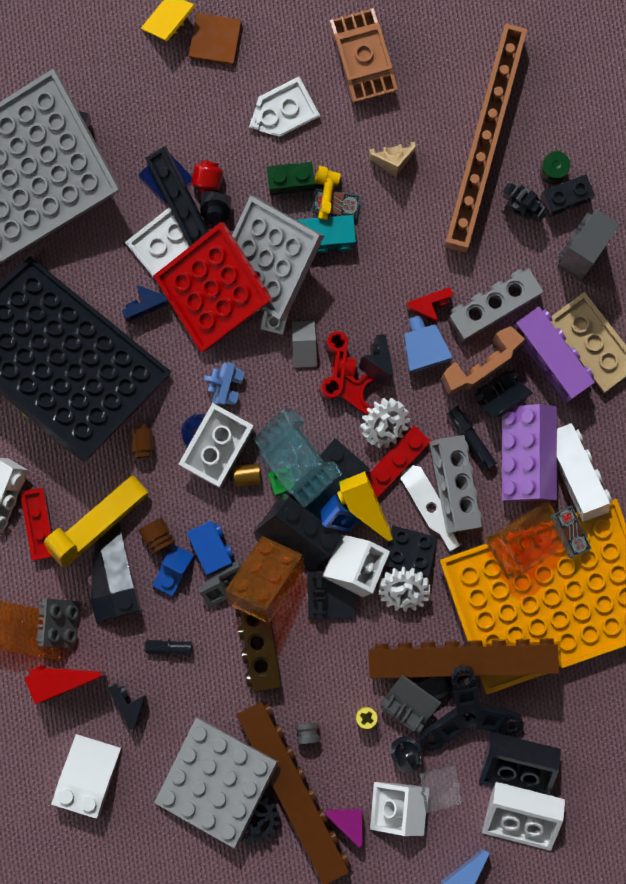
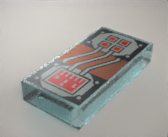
[312,189,360,219]
[550,506,592,559]

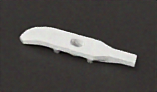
[401,465,460,551]

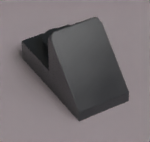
[359,334,393,386]
[108,683,146,730]

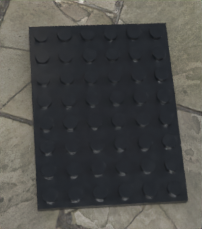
[0,256,172,463]

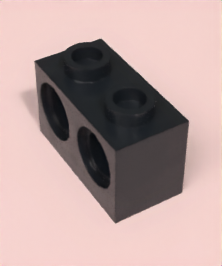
[540,174,595,217]

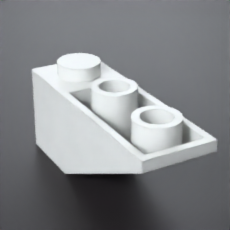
[0,458,28,533]

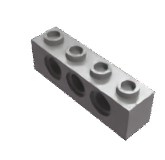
[448,268,544,342]
[429,435,482,534]

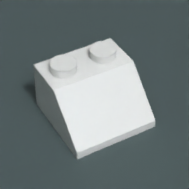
[370,782,428,836]

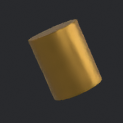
[233,464,260,486]

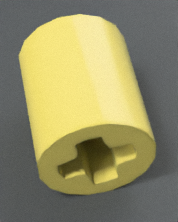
[356,707,377,729]

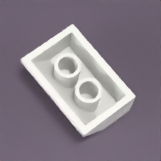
[178,403,254,489]
[482,782,565,851]

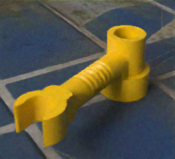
[315,165,341,220]

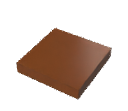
[189,12,241,65]

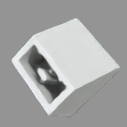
[322,534,390,597]

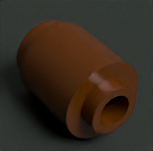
[129,424,154,458]

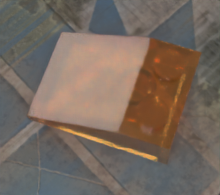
[484,501,569,580]
[0,600,61,661]

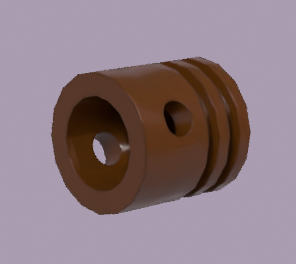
[138,517,176,555]

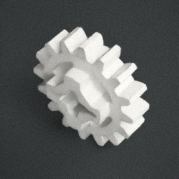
[360,398,410,448]
[379,567,430,612]

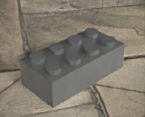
[558,209,620,281]

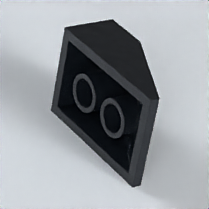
[289,438,370,521]

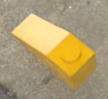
[337,472,393,541]

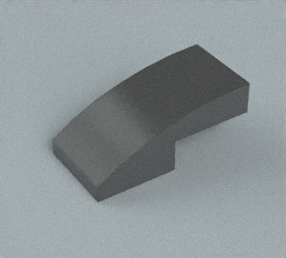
[199,560,250,607]

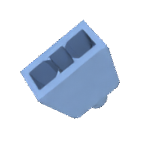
[403,315,452,374]

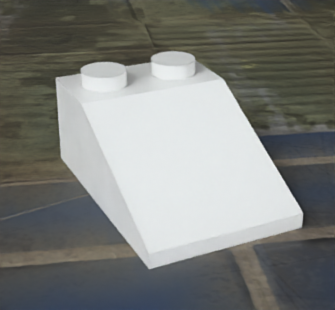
[51,734,121,819]

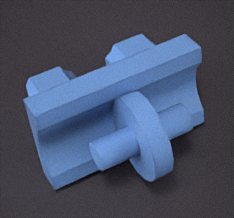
[204,362,244,405]

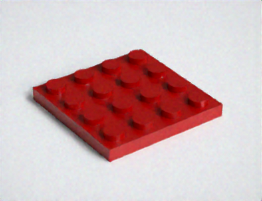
[153,222,273,352]

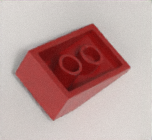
[24,665,106,704]

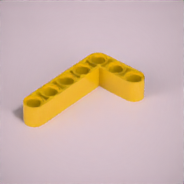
[44,475,150,568]

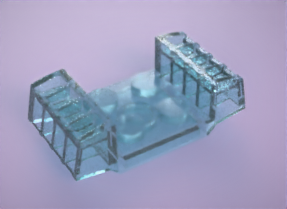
[253,409,342,508]

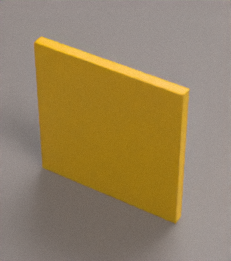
[141,0,196,41]

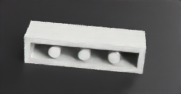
[557,423,612,522]

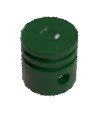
[540,151,570,184]

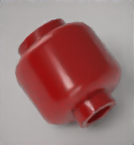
[191,160,223,194]

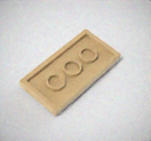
[551,292,626,393]

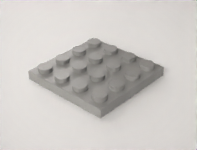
[232,195,324,321]
[154,718,279,848]

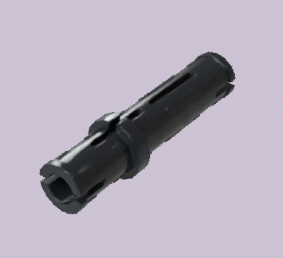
[446,406,497,471]

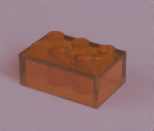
[225,536,305,624]

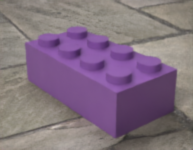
[513,307,595,404]
[502,404,557,502]

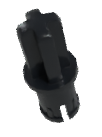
[145,638,192,657]

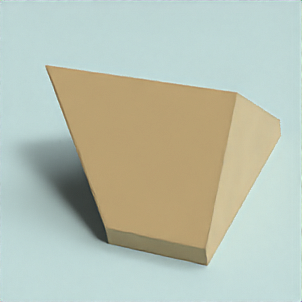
[369,142,416,177]

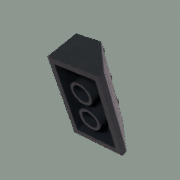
[254,493,343,572]
[478,732,561,795]

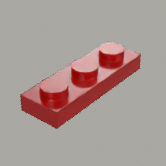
[20,487,52,561]

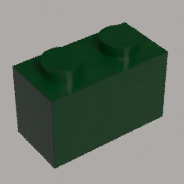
[266,161,315,195]

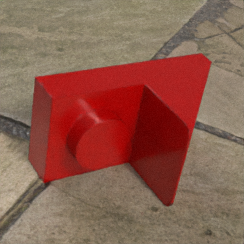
[406,287,453,324]

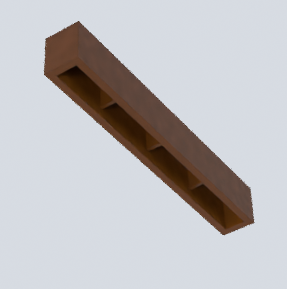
[368,638,562,678]
[236,701,351,884]

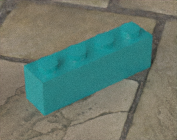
[297,215,356,253]

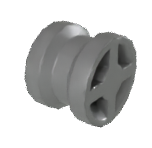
[295,722,320,744]

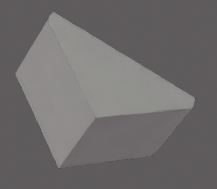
[292,321,317,368]

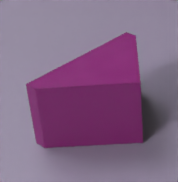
[325,808,362,847]

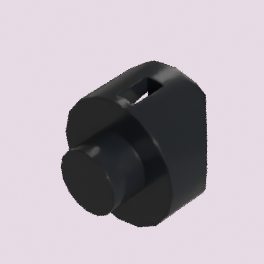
[200,191,232,223]
[391,736,424,772]

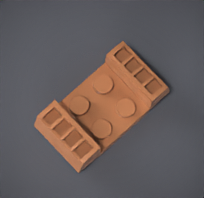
[330,8,398,104]
[441,326,525,396]

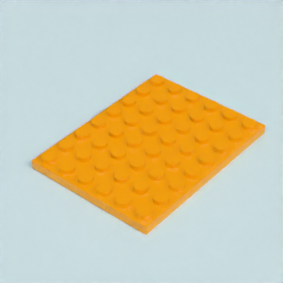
[439,499,626,695]

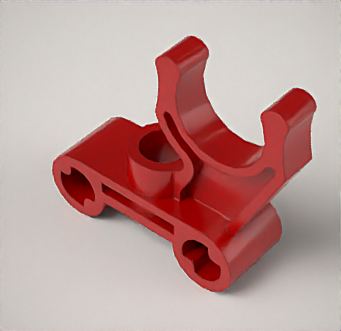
[319,331,376,415]

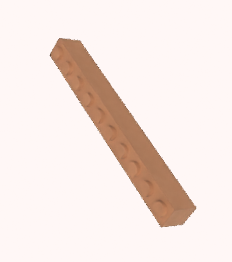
[444,23,527,253]

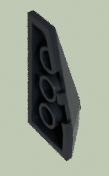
[90,522,142,623]

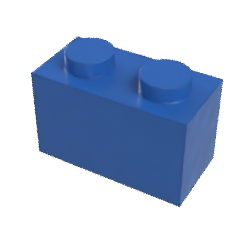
[186,520,234,576]

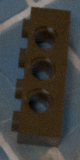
[234,593,281,692]

